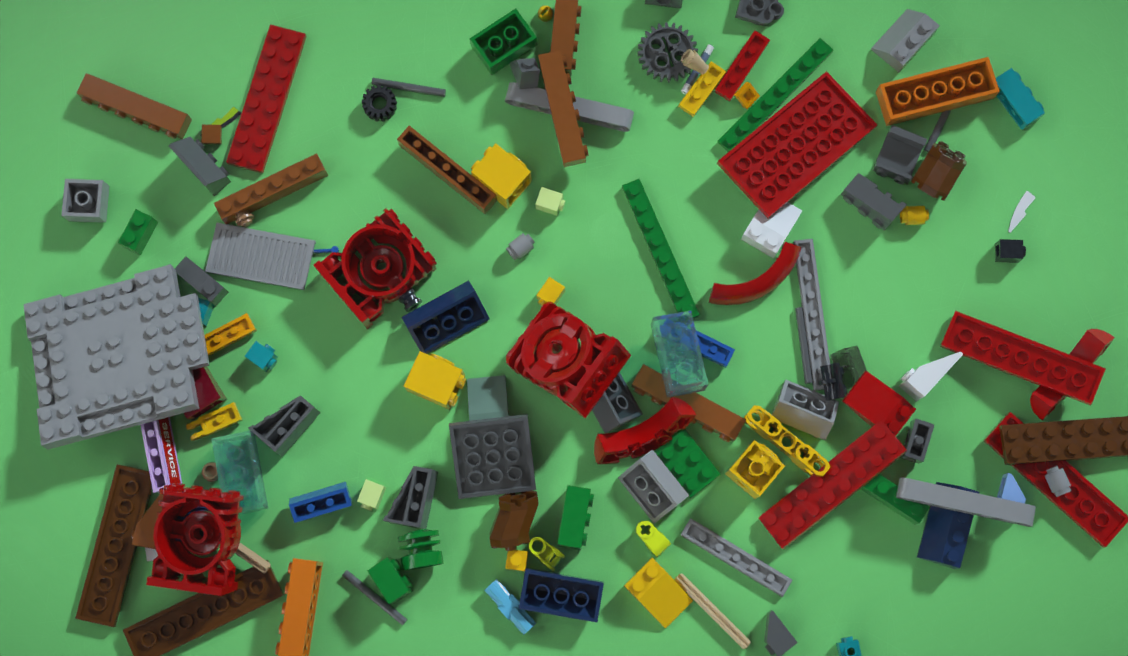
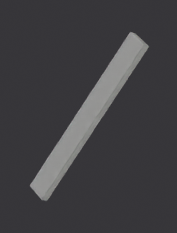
[793,239,830,391]

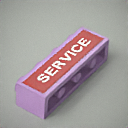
[141,417,182,493]

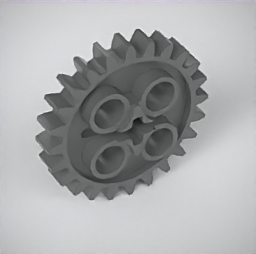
[637,22,698,83]

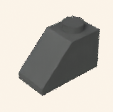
[510,58,540,89]
[764,610,798,656]

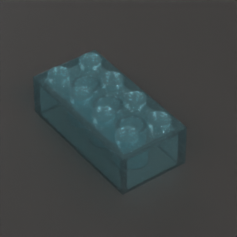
[651,311,709,397]
[211,430,269,515]

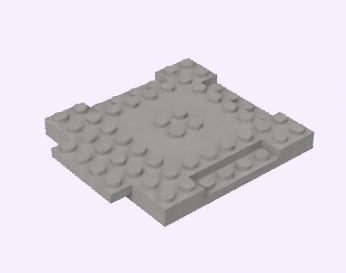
[23,264,209,450]

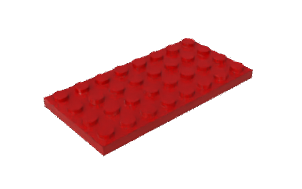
[717,71,877,218]

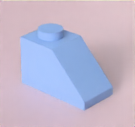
[997,473,1026,504]

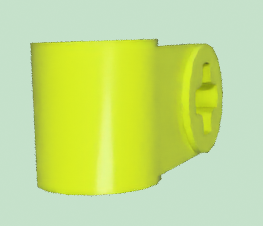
[636,521,671,557]
[529,537,566,572]

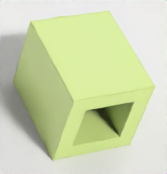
[535,187,565,216]
[357,479,386,511]

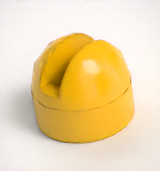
[538,6,553,22]

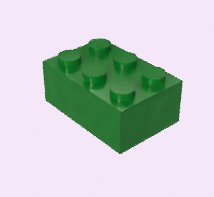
[469,8,538,75]
[557,485,594,550]

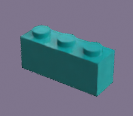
[996,68,1045,130]

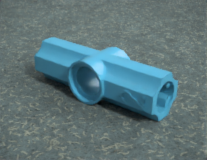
[484,579,536,635]

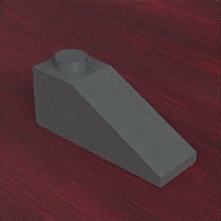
[175,256,229,306]

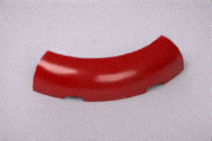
[708,242,801,305]
[1030,329,1115,421]
[594,397,696,465]

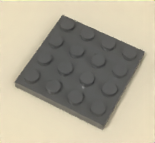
[449,414,536,499]

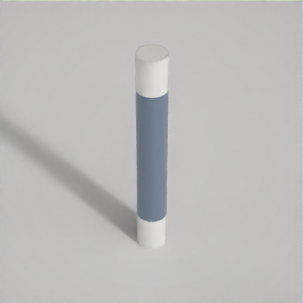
[681,44,714,95]

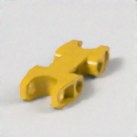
[744,405,830,476]

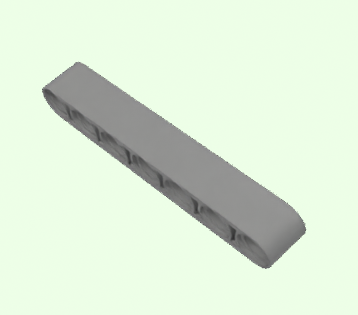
[505,82,634,132]
[896,477,1036,527]

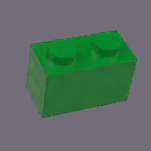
[118,209,158,255]

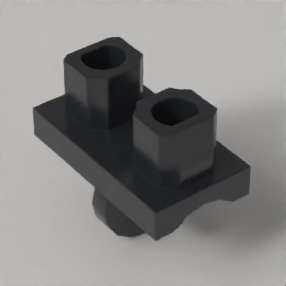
[819,363,847,401]

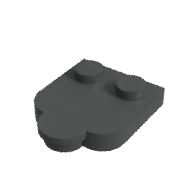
[735,0,784,26]

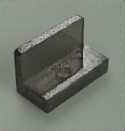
[830,346,867,390]

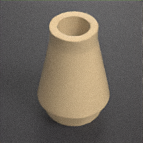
[681,49,709,75]

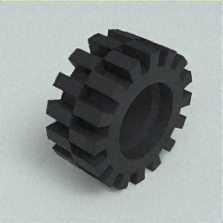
[362,85,397,121]

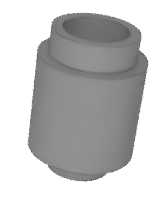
[506,233,535,260]
[1044,466,1071,497]

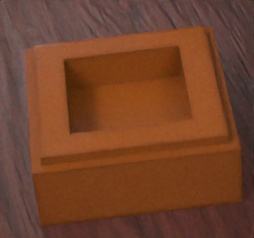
[201,124,222,144]

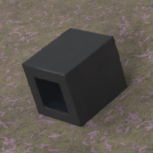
[995,239,1026,263]

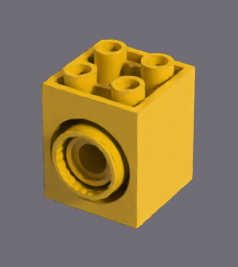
[471,143,532,209]
[403,351,466,410]
[725,440,785,499]

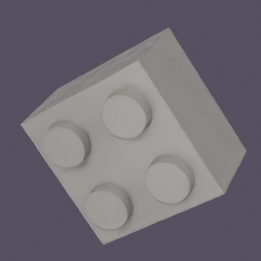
[61,179,110,223]

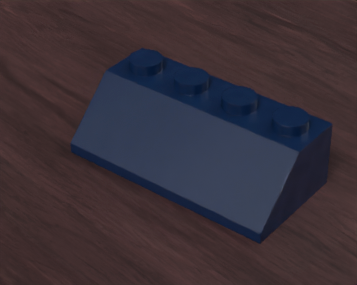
[402,280,490,354]
[917,482,980,569]
[519,568,604,622]

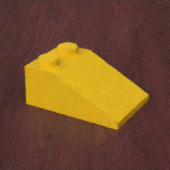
[624,557,693,629]

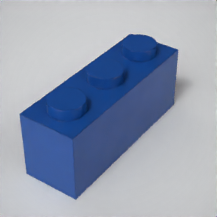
[289,482,352,523]

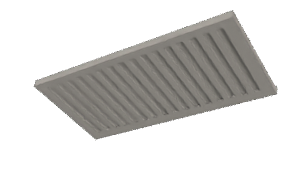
[205,223,316,290]

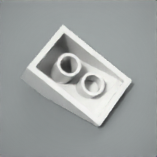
[741,202,802,259]
[899,351,963,402]

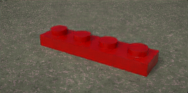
[715,30,770,102]

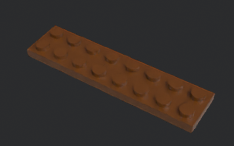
[999,416,1128,465]
[75,464,152,627]
[123,560,284,656]

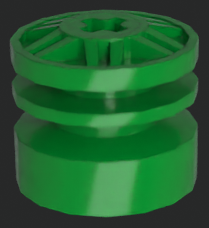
[398,529,444,571]

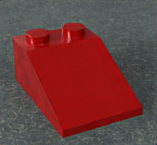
[842,371,916,436]

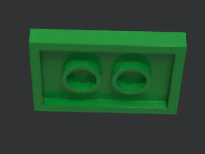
[654,429,721,498]

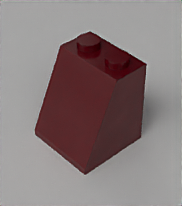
[184,366,227,420]

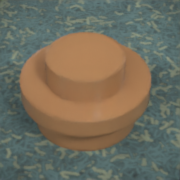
[235,210,254,227]
[202,462,222,482]

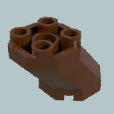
[911,141,967,201]
[490,491,539,551]

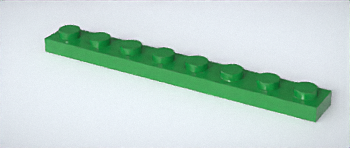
[718,38,833,152]
[622,178,700,323]

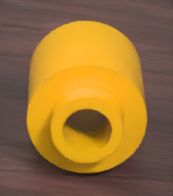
[900,206,929,225]

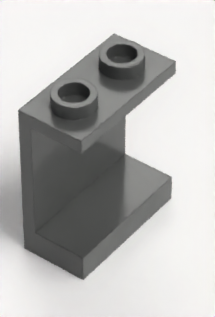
[873,125,928,185]

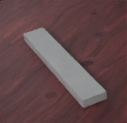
[680,518,792,597]

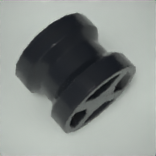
[398,289,422,312]

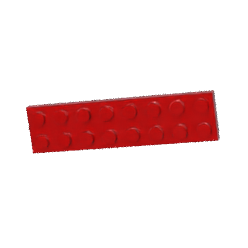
[226,24,307,173]
[940,311,1106,406]
[983,412,1128,548]
[758,420,907,550]

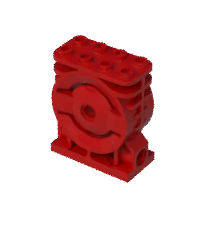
[314,208,437,329]
[506,301,631,419]
[146,483,244,596]

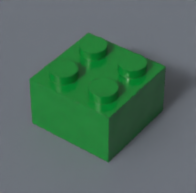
[367,557,413,604]

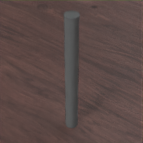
[372,78,446,97]
[924,110,951,152]
[795,307,813,384]
[342,570,408,626]

